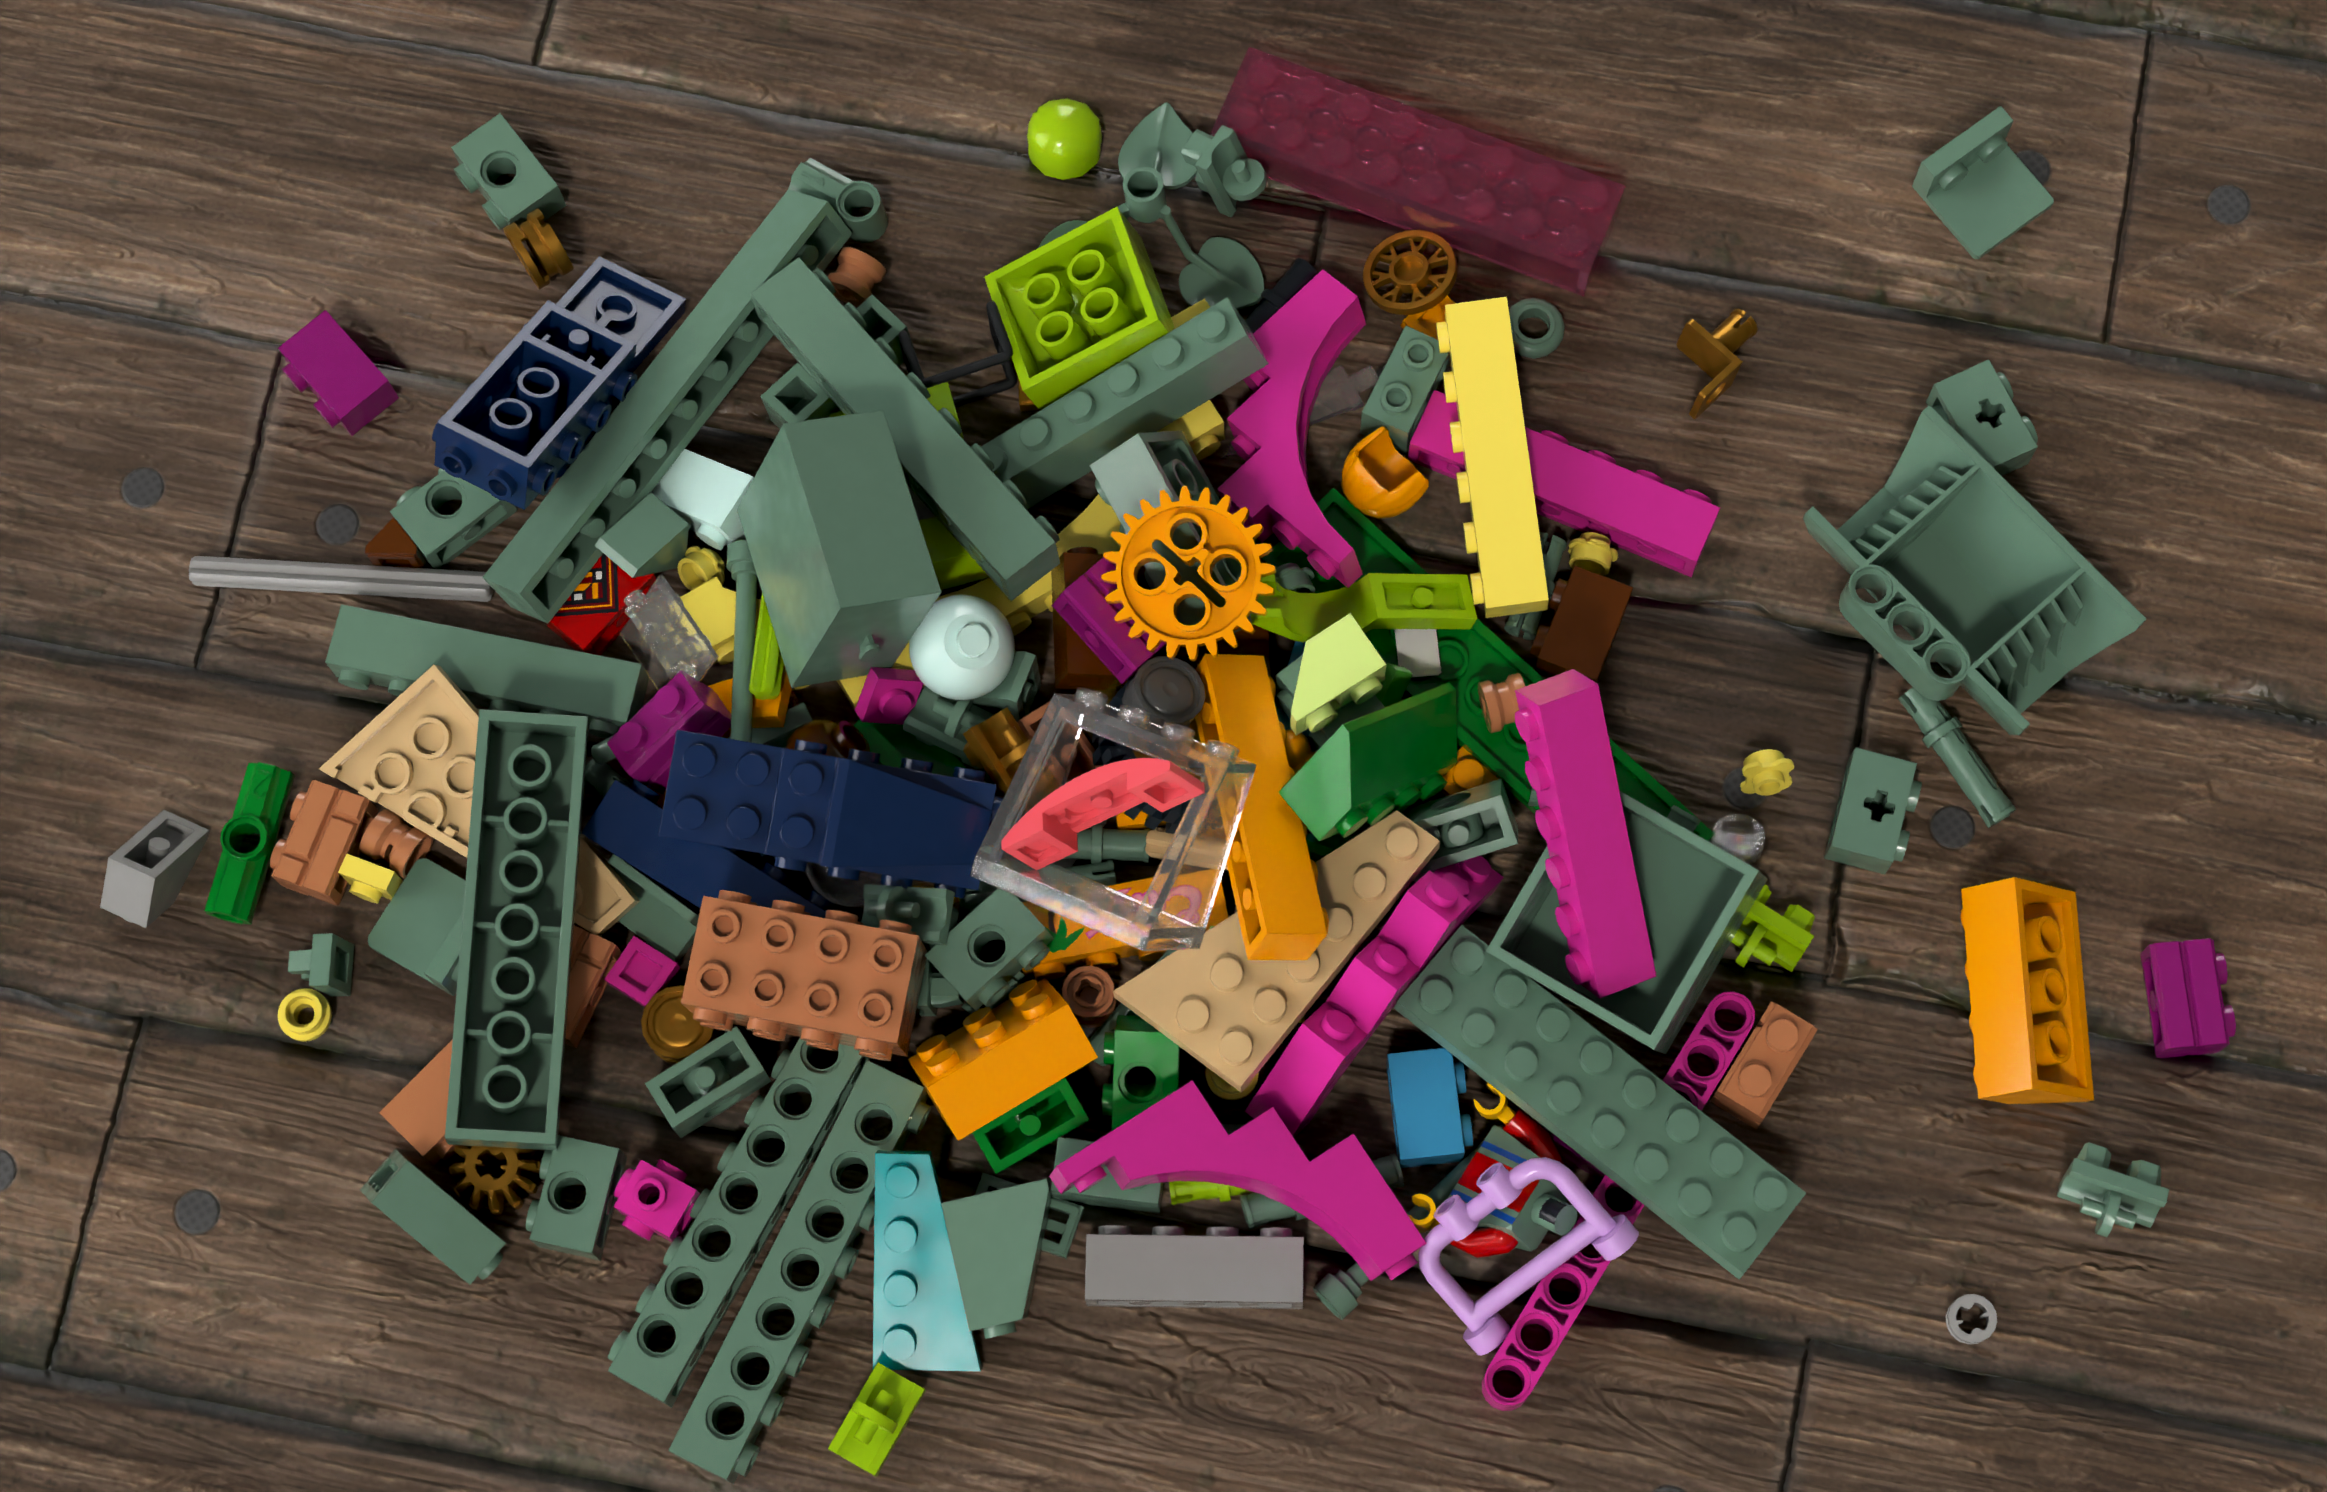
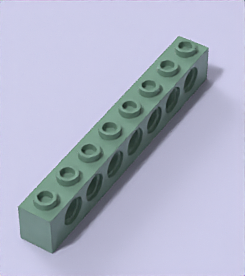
[608,1038,872,1408]
[668,1060,931,1484]

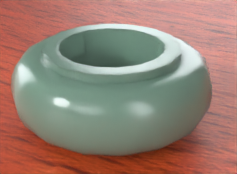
[1509,298,1565,359]

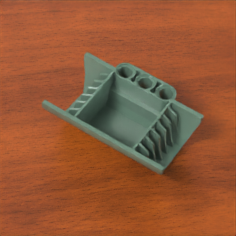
[1803,405,2146,735]

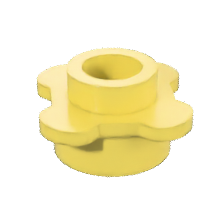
[1740,749,1794,796]

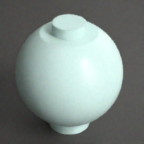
[909,595,1015,700]

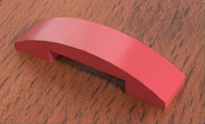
[1001,758,1205,871]

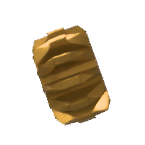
[449,1145,541,1215]

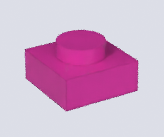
[855,667,923,725]
[604,936,680,1007]

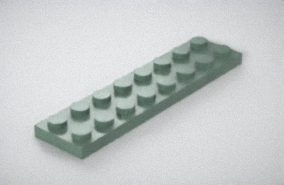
[1394,925,1806,1279]

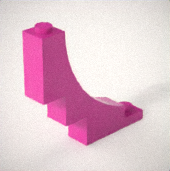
[1049,1080,1427,1281]

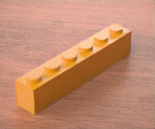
[1195,654,1329,960]

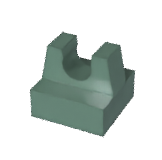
[288,933,354,997]

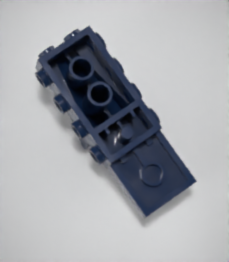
[432,256,686,510]
[658,730,1004,898]

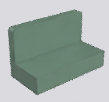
[608,854,699,963]

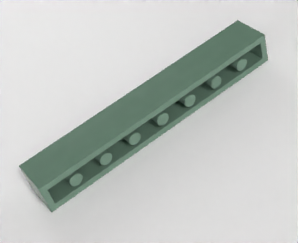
[750,257,1060,601]

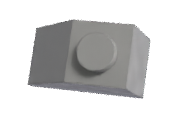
[100,810,209,928]

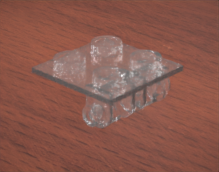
[620,574,719,690]

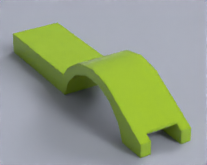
[1251,573,1477,642]

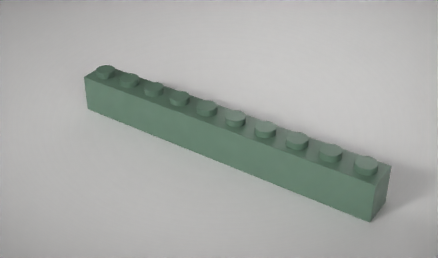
[482,189,852,624]

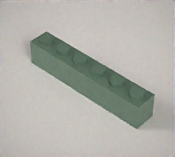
[981,298,1269,510]
[325,604,650,739]

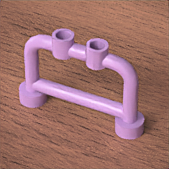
[1418,1157,1639,1356]

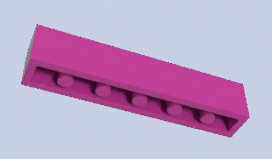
[1408,390,1720,578]
[1514,669,1656,999]

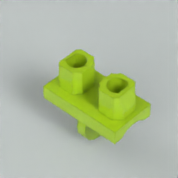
[1731,884,1815,972]
[828,1362,926,1477]

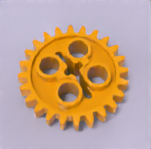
[1101,486,1276,661]

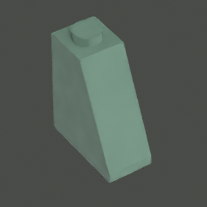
[360,1149,506,1285]
[941,1178,1052,1339]

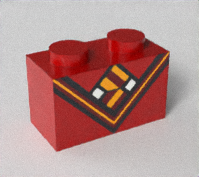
[545,553,661,655]

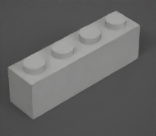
[1085,1225,1304,1309]

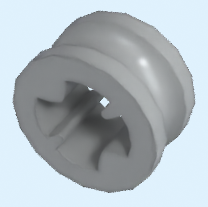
[1945,1294,1997,1345]

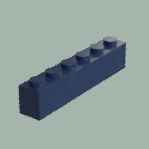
[581,779,861,922]

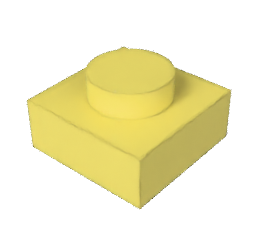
[338,854,403,904]

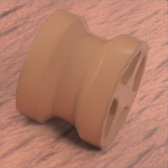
[827,247,886,307]
[1478,673,1526,733]

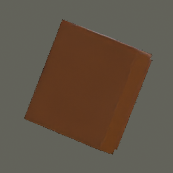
[365,517,427,568]

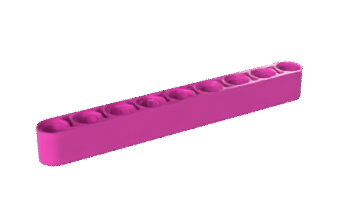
[1482,991,1755,1411]

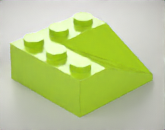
[984,207,1175,411]

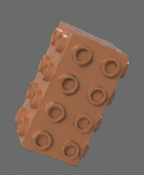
[681,890,928,1061]

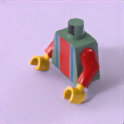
[1407,1083,1577,1258]

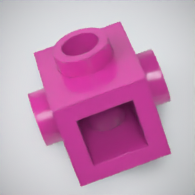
[614,1159,700,1242]

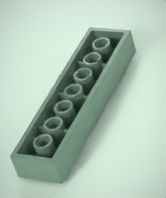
[445,709,588,1151]

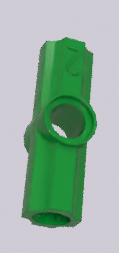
[204,762,295,925]

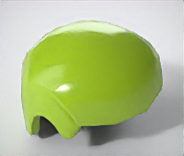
[1027,98,1102,180]

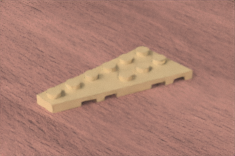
[319,665,640,936]
[1113,811,1440,1093]

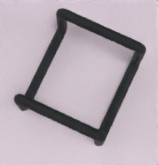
[899,301,1017,407]

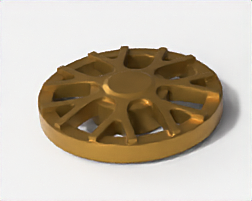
[1363,230,1458,315]

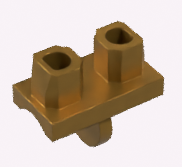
[963,707,1058,814]

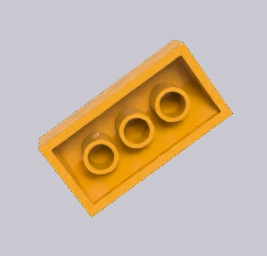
[1961,877,2094,1104]

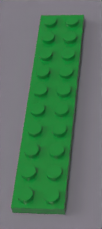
[1262,488,1715,842]

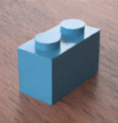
[1386,1048,1473,1168]

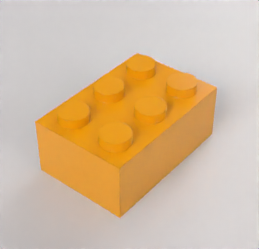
[908,978,1098,1141]

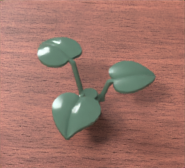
[1038,102,1265,310]

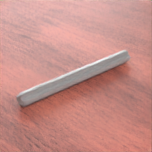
[189,556,493,602]

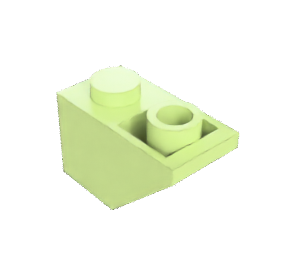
[1290,613,1386,736]

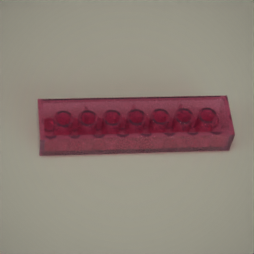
[1211,47,1625,296]

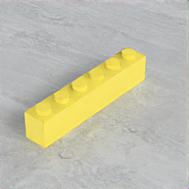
[1436,297,1549,618]

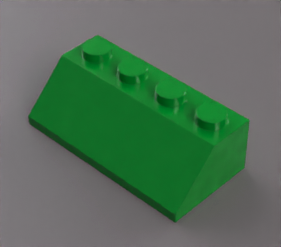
[1279,682,1457,841]

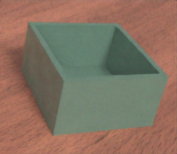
[737,410,941,688]
[1486,791,1768,1054]

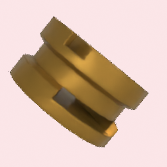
[503,208,574,290]
[641,985,721,1065]

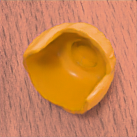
[1341,426,1429,519]

